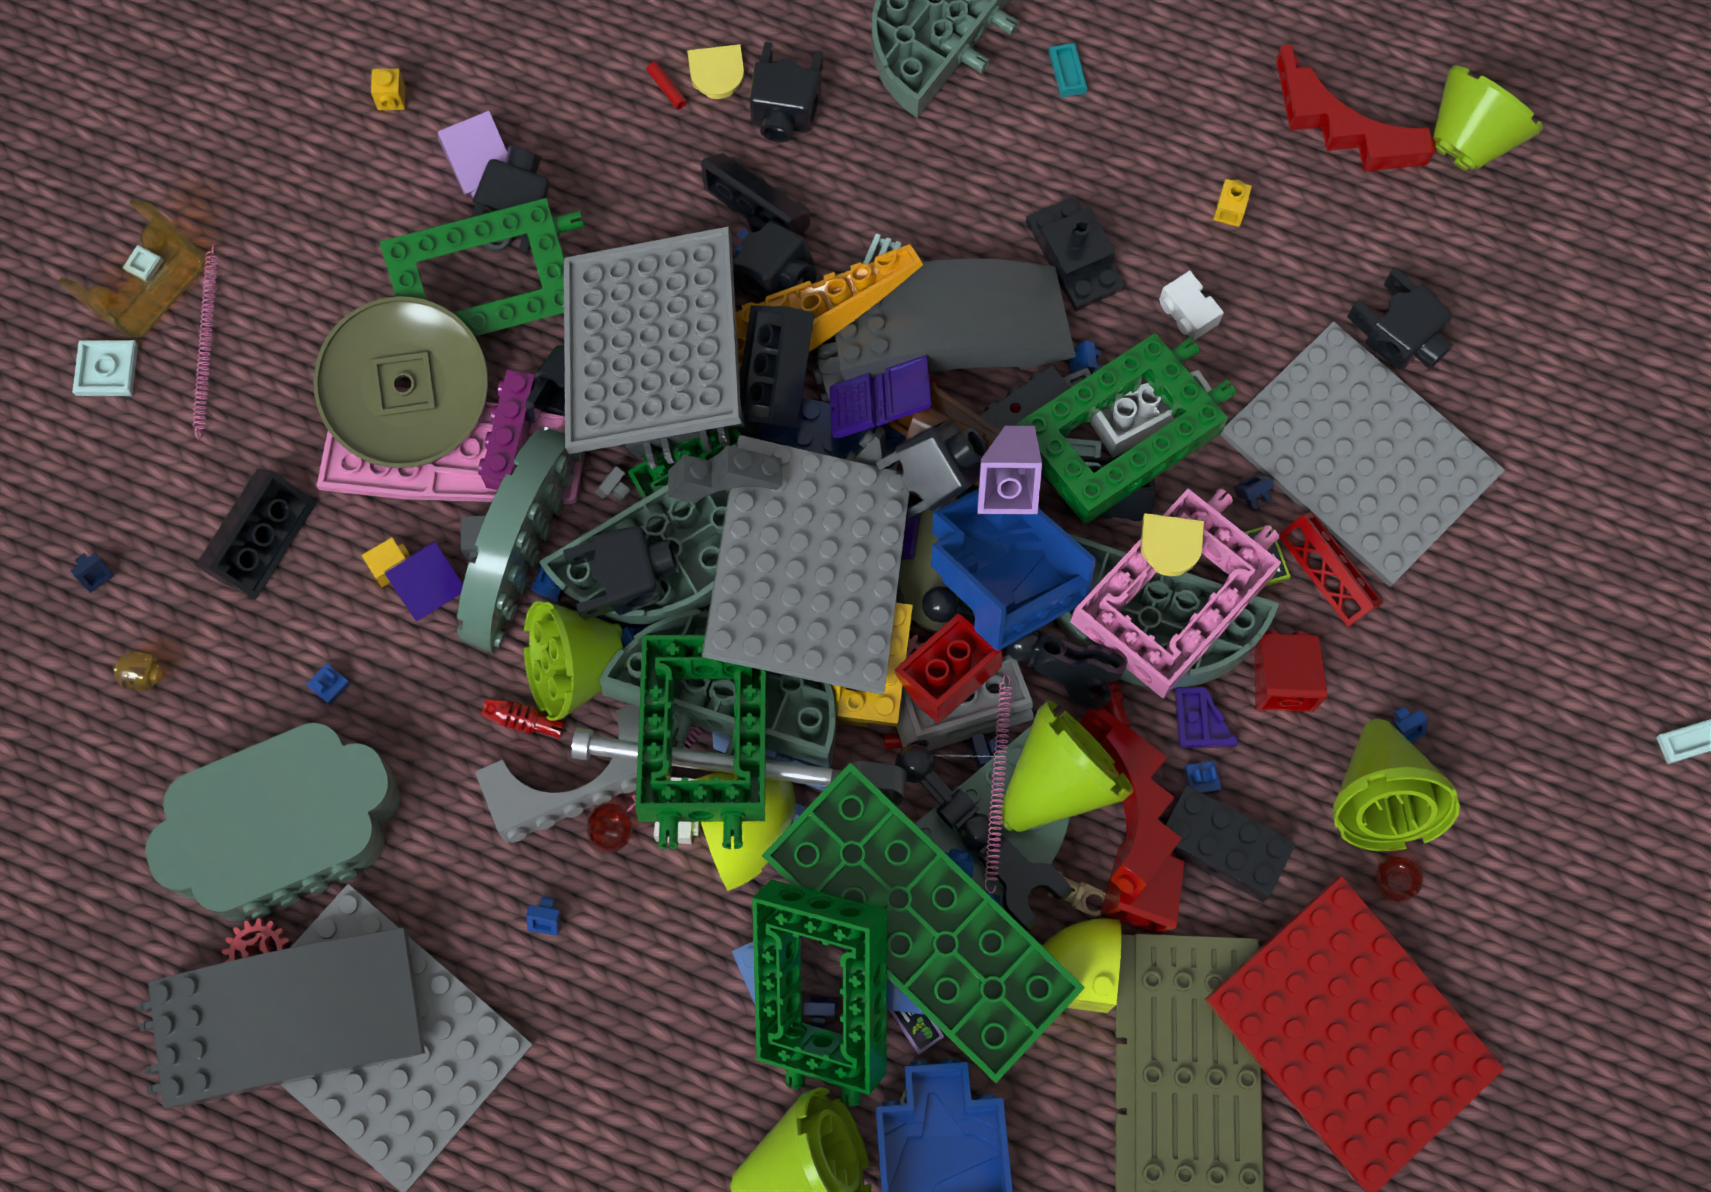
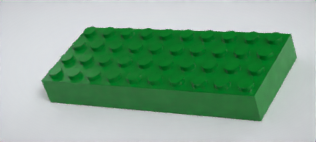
[762,763,1085,1083]

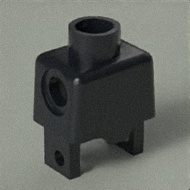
[749,42,823,143]
[472,146,550,252]
[733,215,817,302]
[1347,268,1453,370]
[526,345,565,423]
[876,420,987,519]
[563,526,679,619]

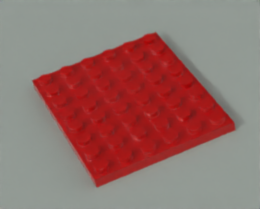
[1204,876,1504,1192]

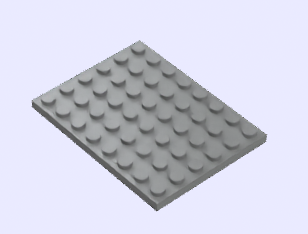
[564,227,742,454]
[1220,321,1505,587]
[702,435,909,695]
[281,884,533,1192]

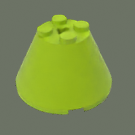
[1433,65,1543,171]
[523,600,627,721]

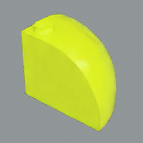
[691,772,796,891]
[1041,918,1121,1013]

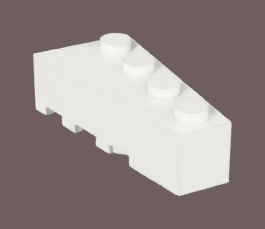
[1090,370,1212,458]

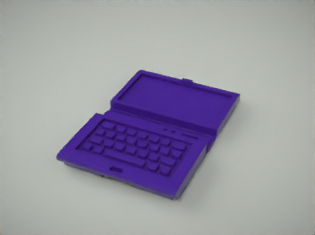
[829,355,931,438]

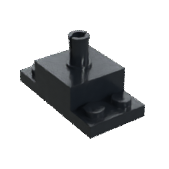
[1025,196,1126,311]

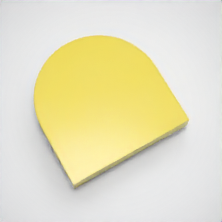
[687,44,744,99]
[1141,513,1204,576]

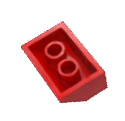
[894,613,1002,724]

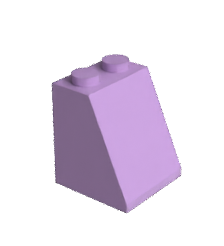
[438,111,507,198]
[977,426,1042,514]

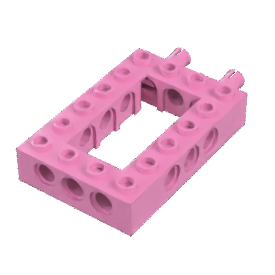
[1070,489,1281,698]

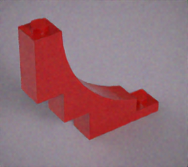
[1276,45,1436,172]
[1080,708,1182,899]

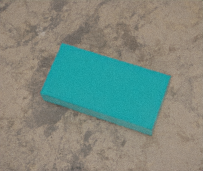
[1048,43,1088,98]

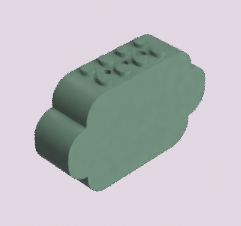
[145,723,400,921]

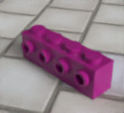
[478,370,535,490]

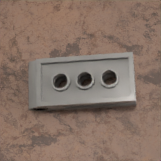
[896,655,1034,751]

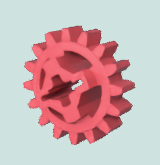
[222,918,292,963]

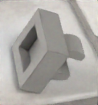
[594,466,630,501]

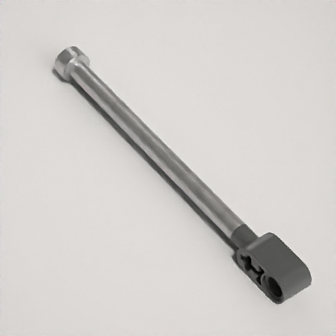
[571,728,907,807]

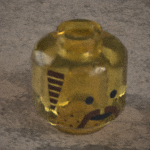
[114,651,163,692]

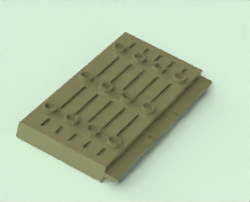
[1115,934,1264,1192]

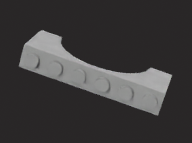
[475,705,673,844]

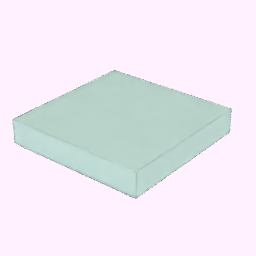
[72,340,138,396]

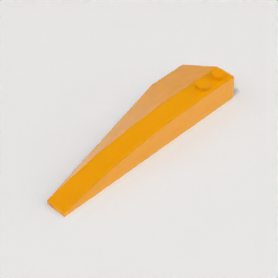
[736,244,923,381]

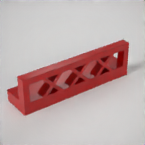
[1279,512,1384,627]

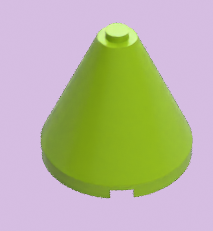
[999,700,1133,832]
[1333,719,1460,851]
[730,1087,872,1192]

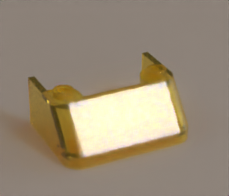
[58,199,205,338]

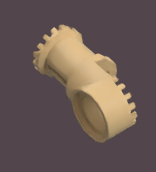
[1047,871,1106,918]

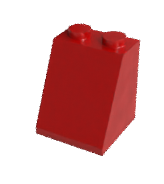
[1254,630,1327,712]
[1100,843,1185,934]

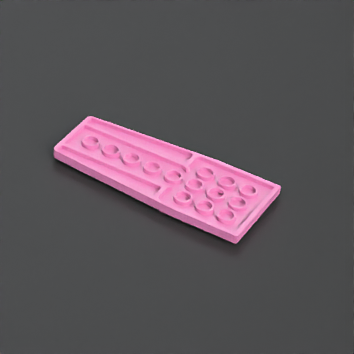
[317,387,585,504]

